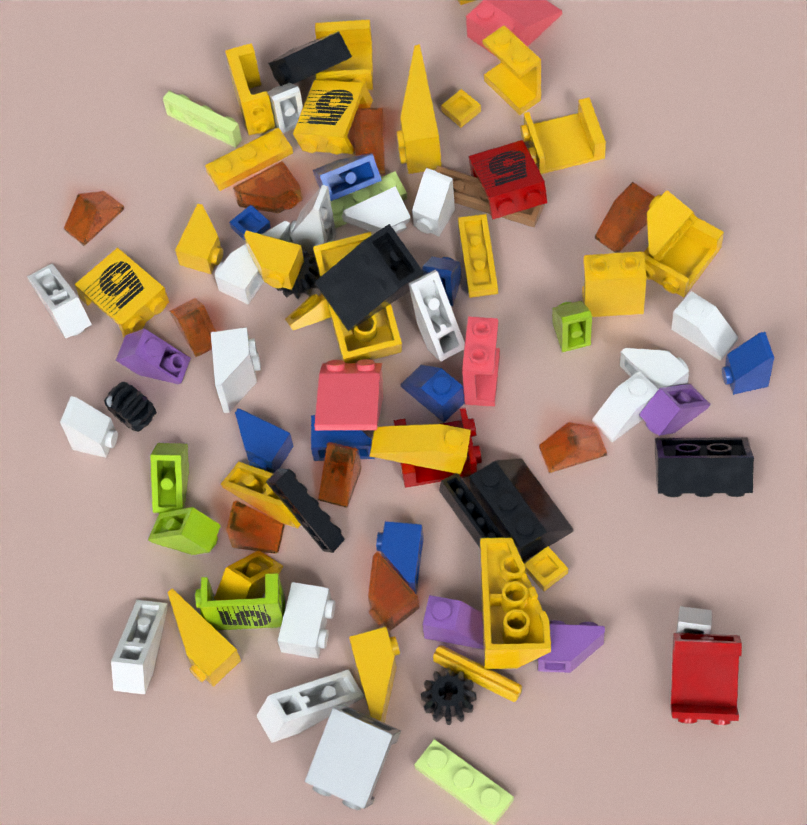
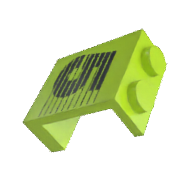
[195,573,285,630]

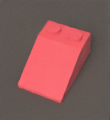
[466,0,562,56]
[314,359,383,431]

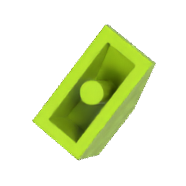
[552,301,592,352]
[150,443,189,513]
[148,507,221,555]

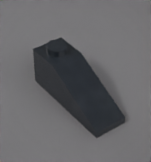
[268,31,352,86]

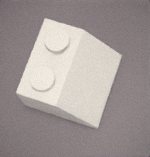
[211,327,261,413]

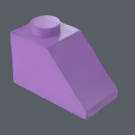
[639,384,711,436]
[422,595,484,650]

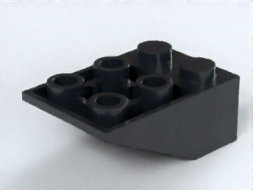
[315,224,424,332]

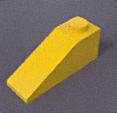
[369,424,471,474]
[220,461,301,529]
[167,588,241,687]
[349,627,400,723]

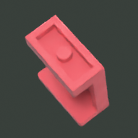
[462,316,500,407]

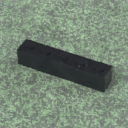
[266,468,345,553]
[439,473,504,548]

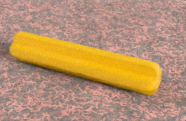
[433,645,522,702]

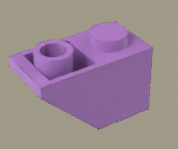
[115,328,191,384]
[538,620,605,673]

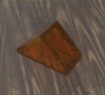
[64,191,124,246]
[169,298,216,357]
[539,422,607,473]
[318,442,362,508]
[226,500,285,554]

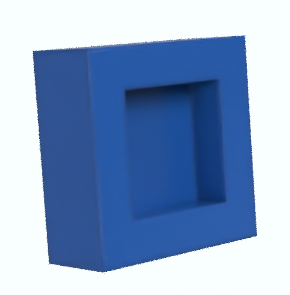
[229,205,271,240]

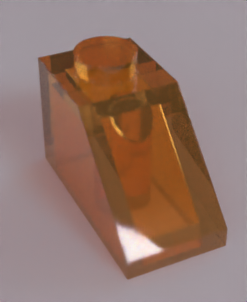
[354,108,385,174]
[233,161,303,214]
[595,182,655,253]
[368,552,420,631]

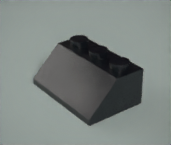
[655,437,754,497]
[469,459,573,562]

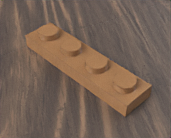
[435,166,545,228]

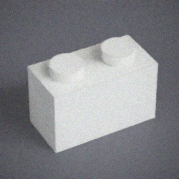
[278,582,336,658]

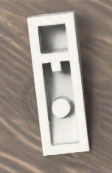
[289,185,336,255]
[215,221,292,305]
[27,263,92,338]
[409,270,465,361]
[111,600,168,694]
[257,669,364,743]

